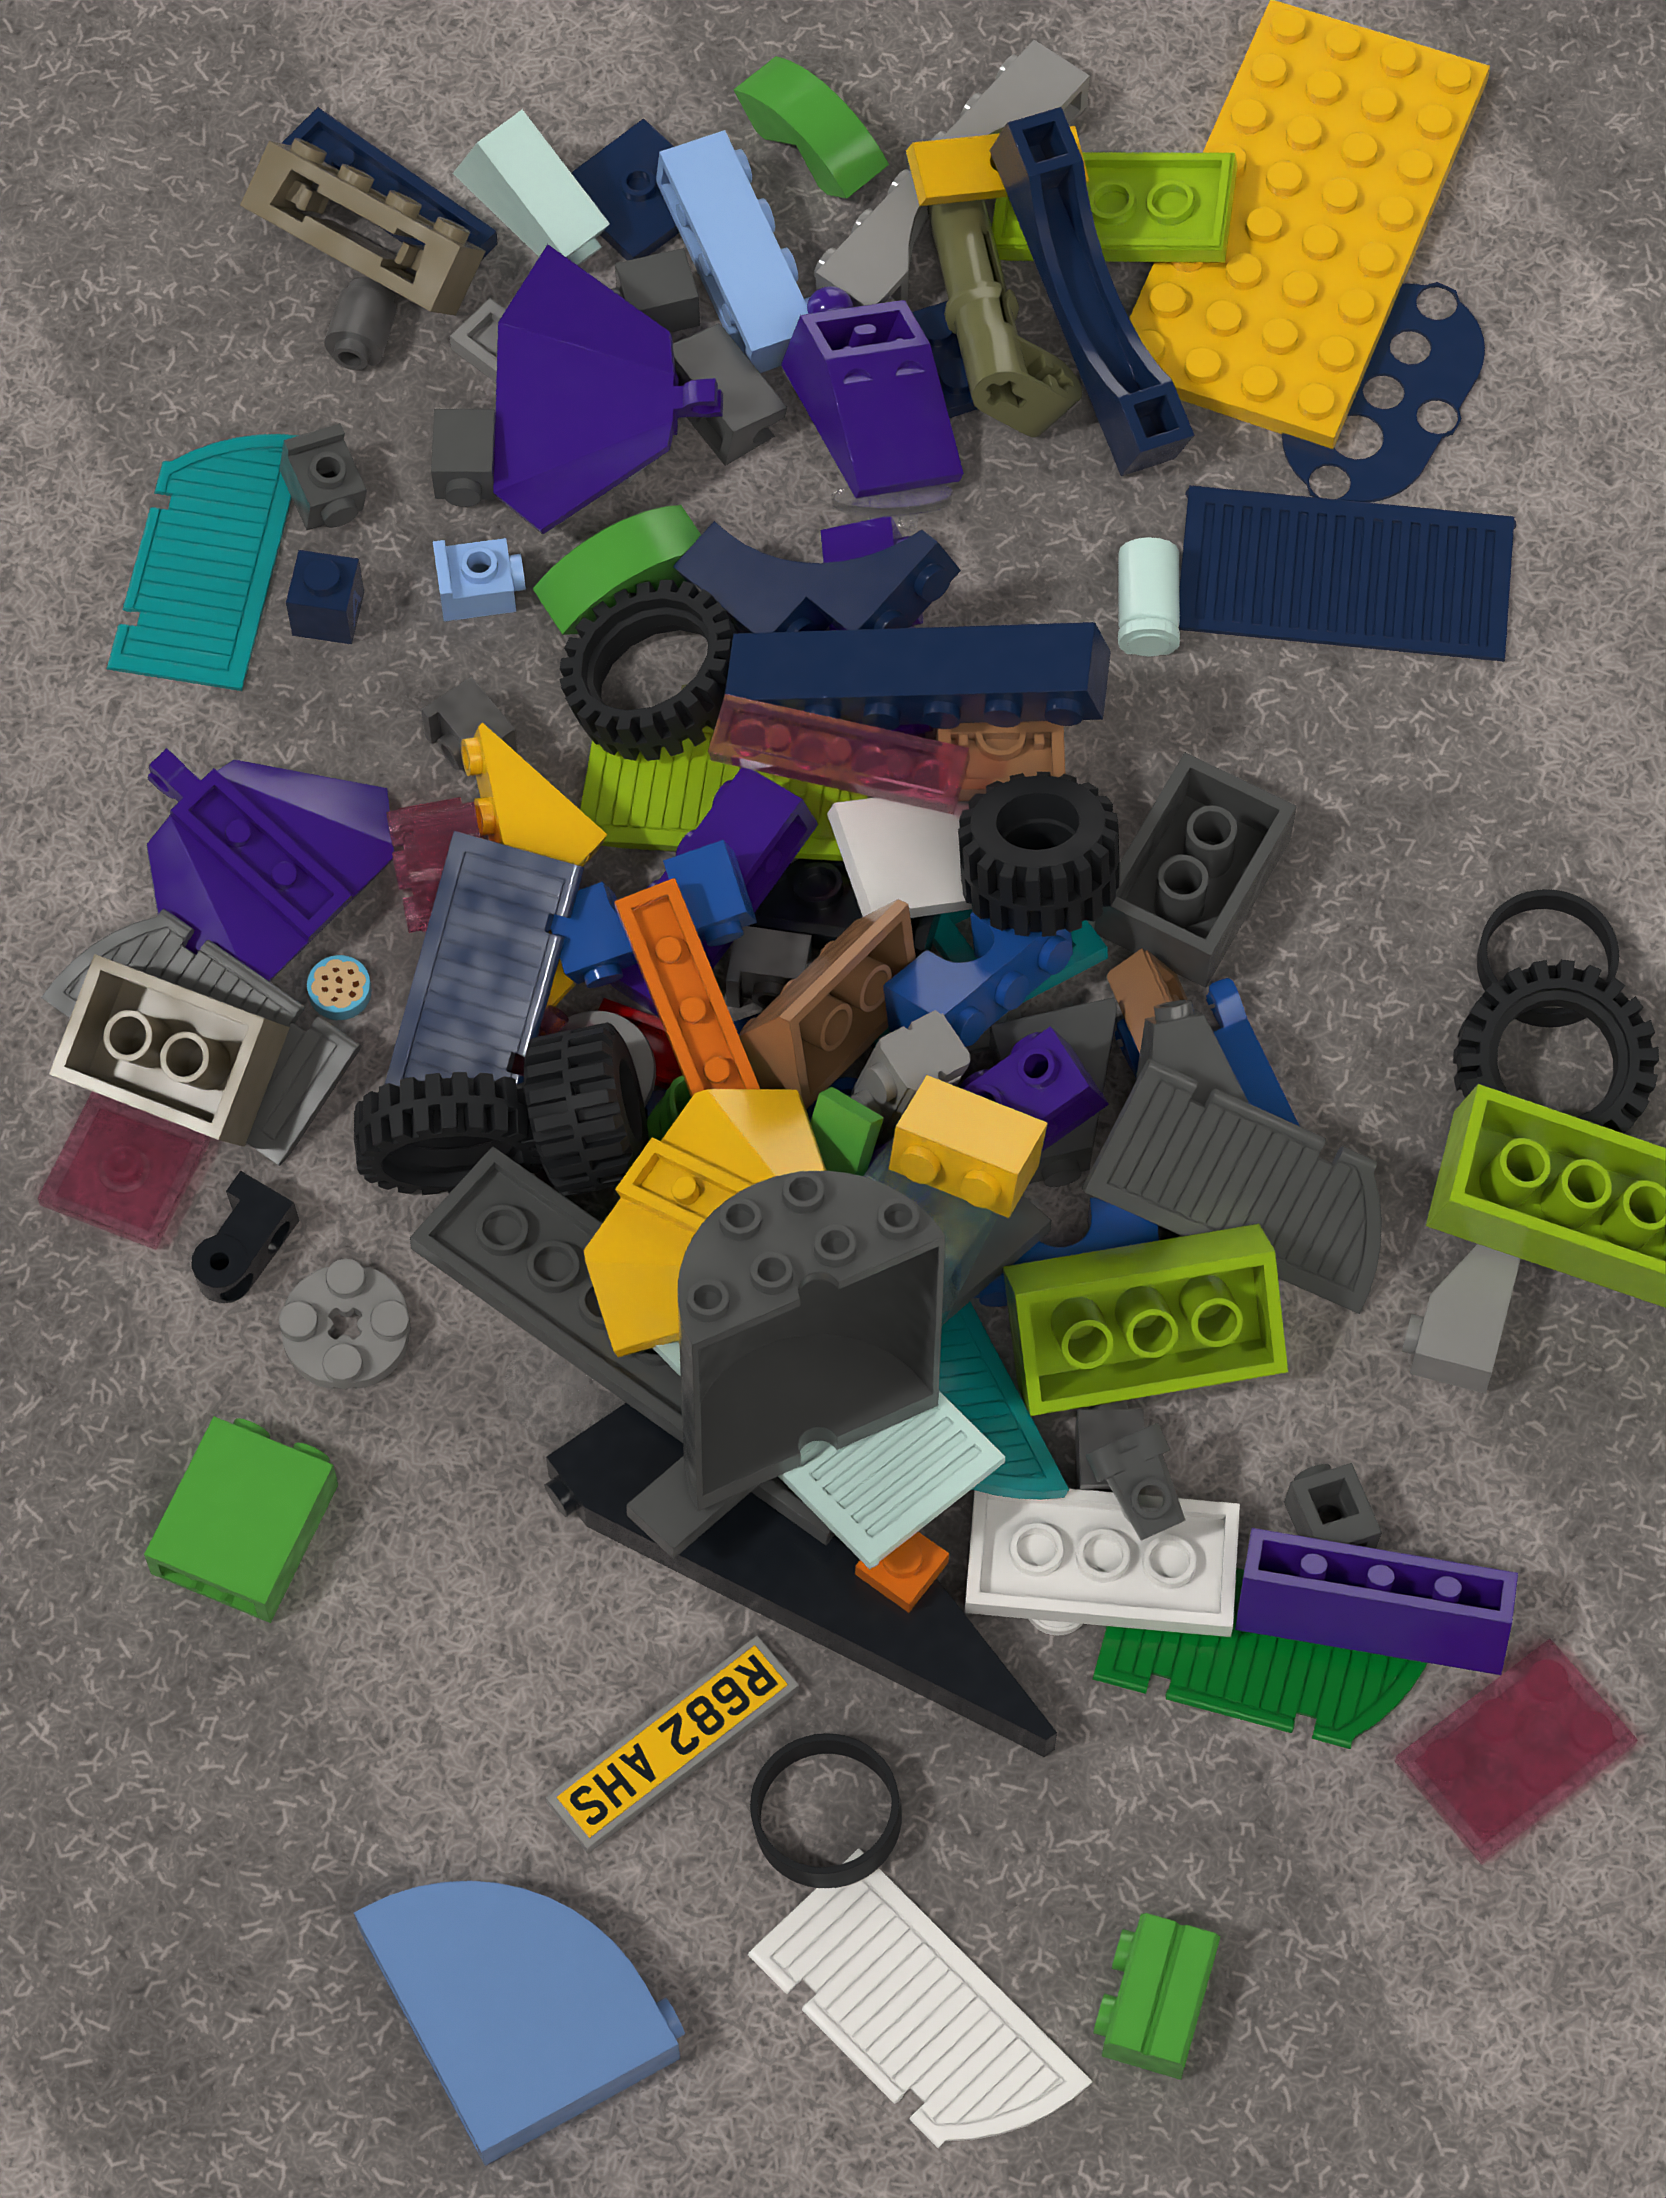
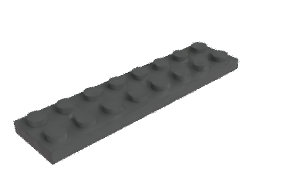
[410,1146,835,1545]

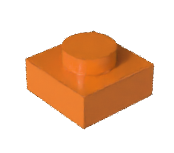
[855,1531,949,1613]

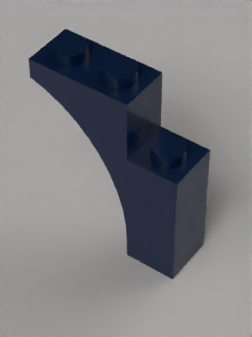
[673,521,961,633]

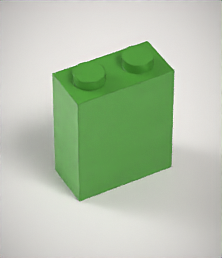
[144,1416,338,1623]

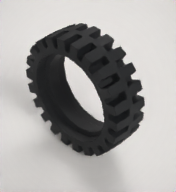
[560,580,738,761]
[354,1072,542,1195]

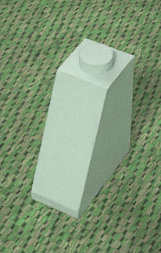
[452,109,610,266]

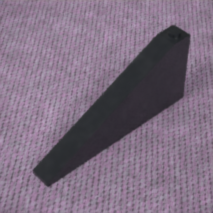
[544,1403,1057,1757]

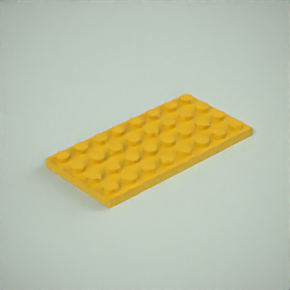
[1129,0,1490,449]

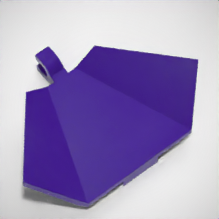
[493,244,723,534]
[146,748,394,982]

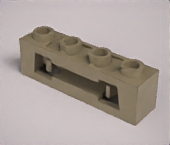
[240,138,486,316]

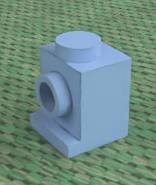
[433,538,526,621]

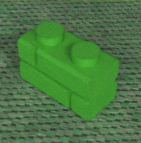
[1093,1913,1221,2080]

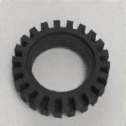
[1453,959,1659,1134]

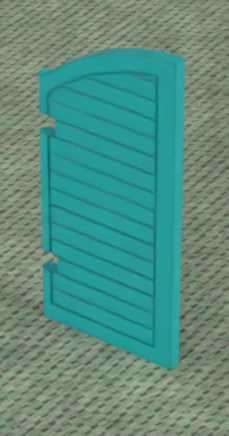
[106,434,298,691]
[939,1302,1069,1500]

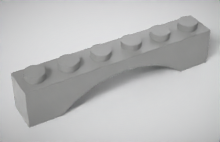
[814,40,1090,307]

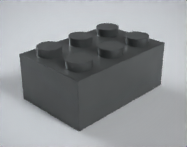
[1094,752,1297,988]

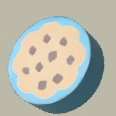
[307,955,372,1020]

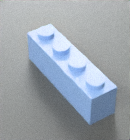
[656,130,810,373]

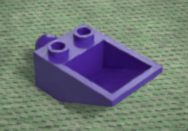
[781,286,964,499]

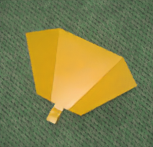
[584,1089,827,1358]

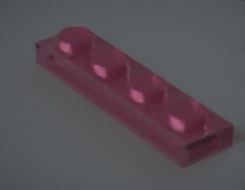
[708,694,970,815]

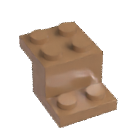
[935,721,1066,802]

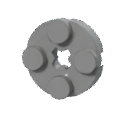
[279,1259,411,1389]

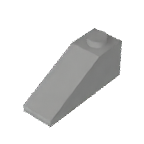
[1402,1244,1520,1394]

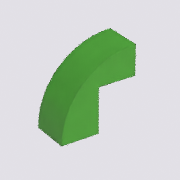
[733,56,889,199]
[533,505,701,635]

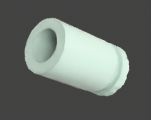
[1118,537,1180,657]

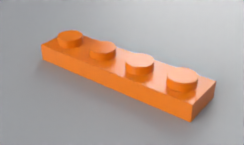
[614,878,760,1097]

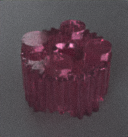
[386,797,482,933]

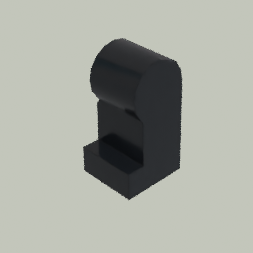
[191,1171,300,1303]

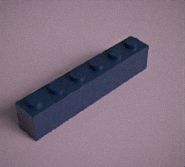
[724,622,1111,734]

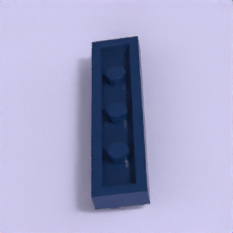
[282,107,498,261]

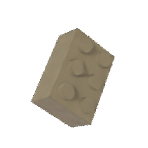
[49,954,290,1147]

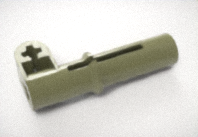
[927,199,1082,437]

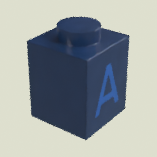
[286,550,364,645]

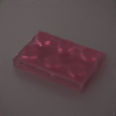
[1395,1638,1638,1865]

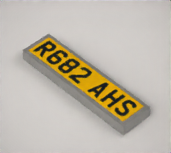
[545,1636,799,1854]

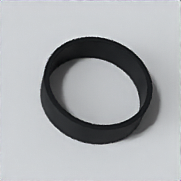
[1477,889,1619,1028]
[750,1733,902,1888]

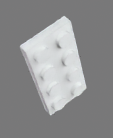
[964,1488,1240,1637]

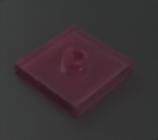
[37,1091,210,1250]

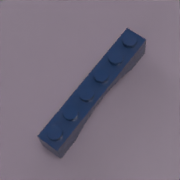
[990,107,1195,476]

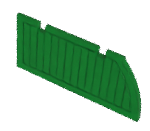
[1092,1567,1427,1749]

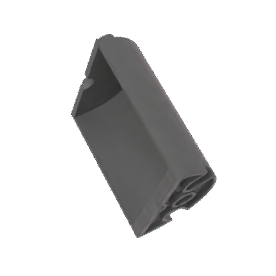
[678,1171,946,1511]

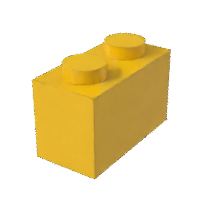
[888,1075,1048,1218]

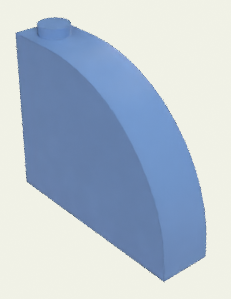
[354,1881,685,2166]

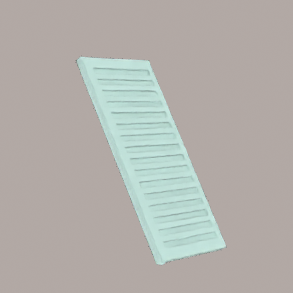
[653,1340,1005,1569]

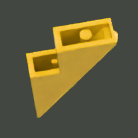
[461,722,608,1019]

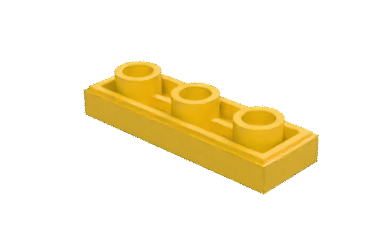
[906,126,1089,206]

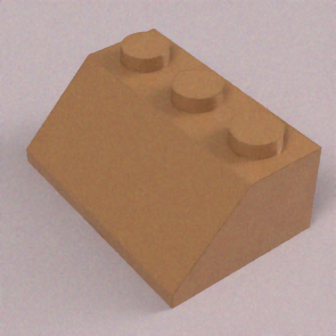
[739,899,916,1109]

